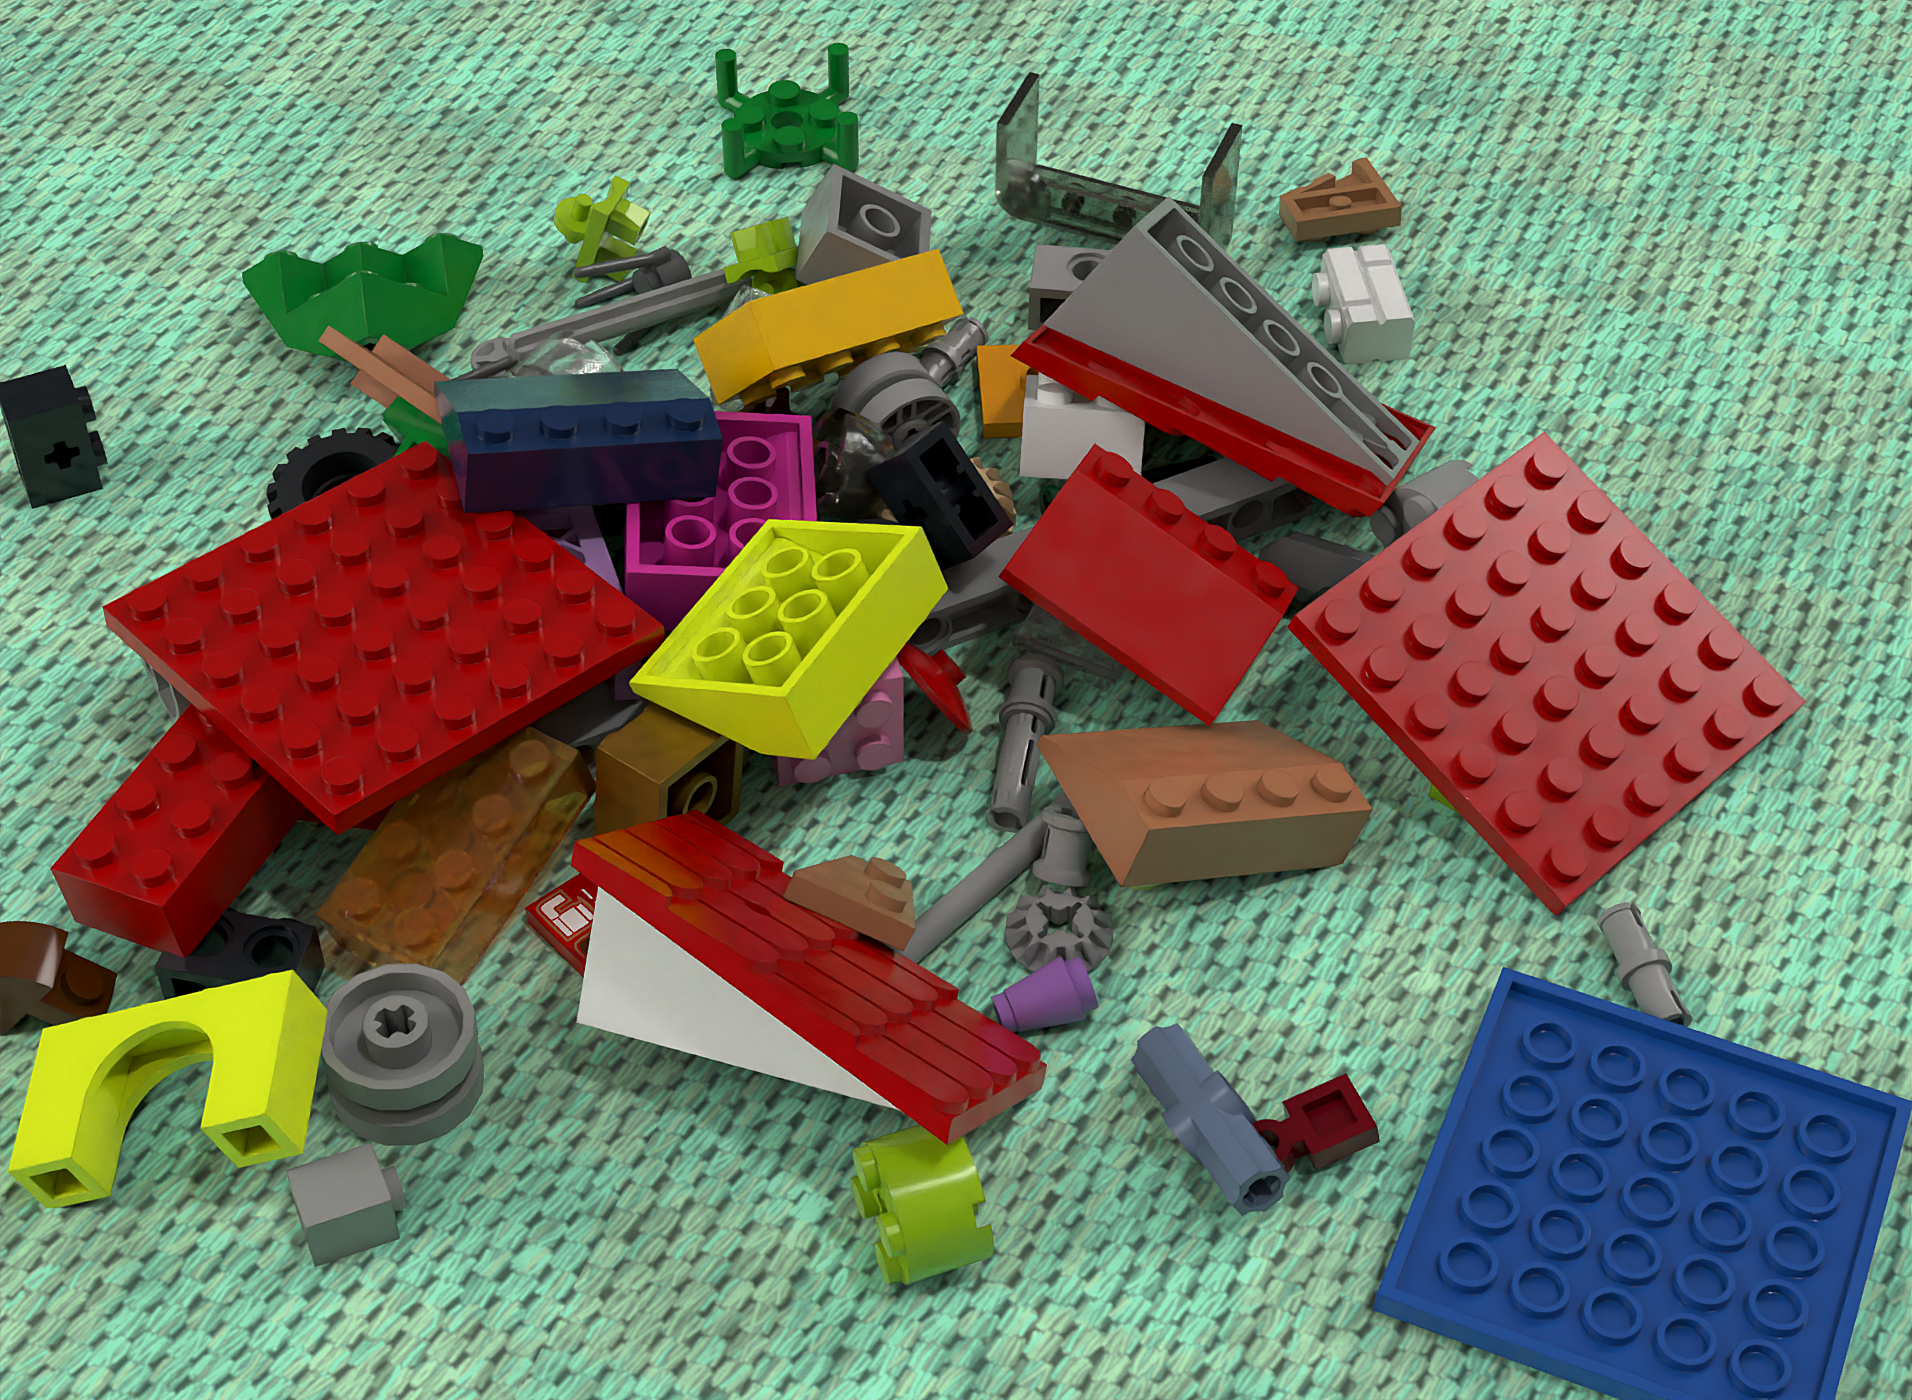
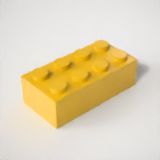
[693,248,964,407]

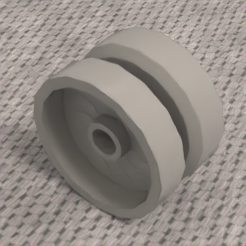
[320,964,484,1146]

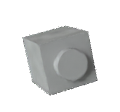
[286,1143,407,1267]

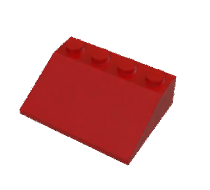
[998,443,1299,727]

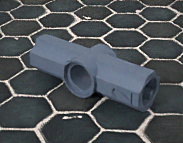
[1131,1023,1291,1216]

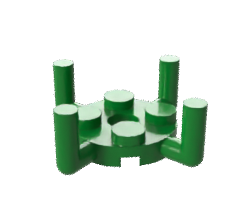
[715,43,859,179]

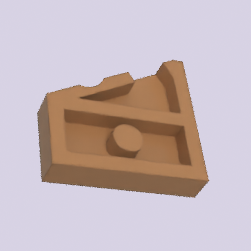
[1279,157,1402,242]
[783,855,916,952]

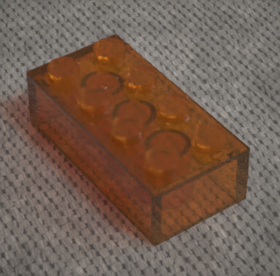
[316,725,596,986]

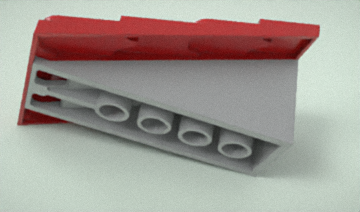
[1010,197,1436,518]

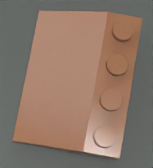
[1037,720,1373,887]

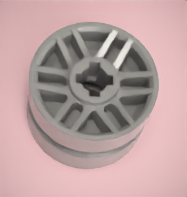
[831,352,961,468]

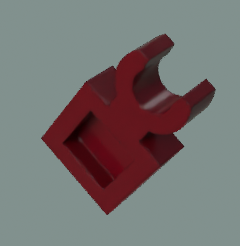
[1253,1073,1380,1173]

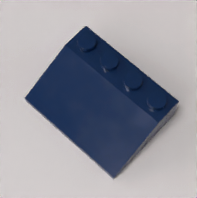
[434,369,723,513]

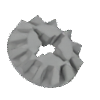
[1005,884,1113,972]

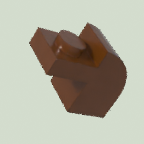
[0,921,118,1036]

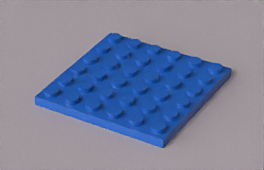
[1373,967,1912,1400]

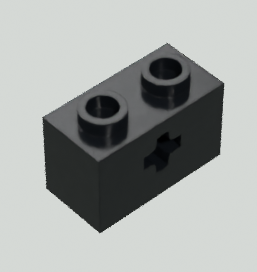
[0,365,108,509]
[864,421,1014,571]

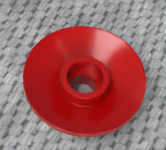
[896,642,973,736]

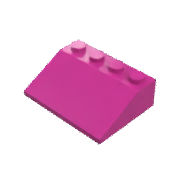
[623,411,817,631]

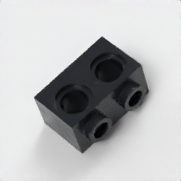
[155,907,325,1000]

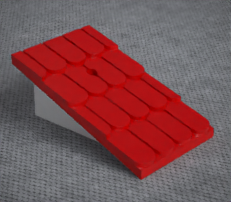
[571,810,1047,1145]

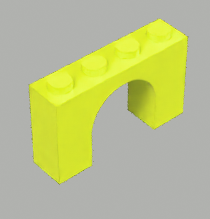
[8,969,328,1208]

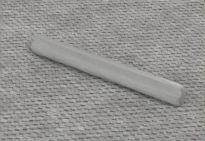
[505,269,752,368]

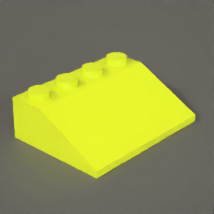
[629,519,948,760]

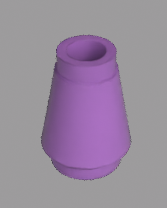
[991,956,1098,1033]

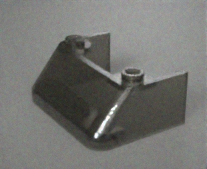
[995,72,1243,251]

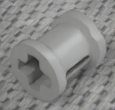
[1032,805,1092,887]

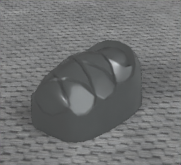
[1258,532,1376,607]

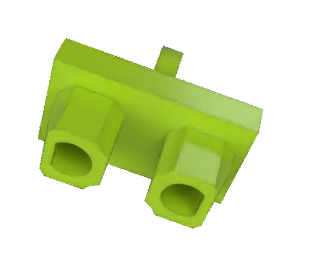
[553,175,651,283]
[723,216,801,299]

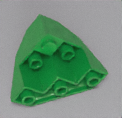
[242,233,484,362]

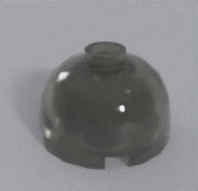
[812,406,894,523]

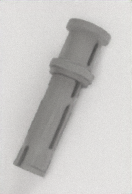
[986,654,1064,833]

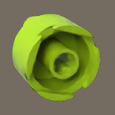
[851,1124,994,1285]

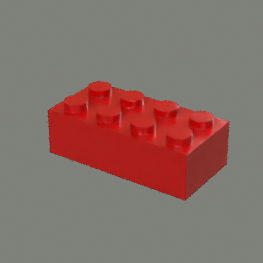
[50,703,307,959]

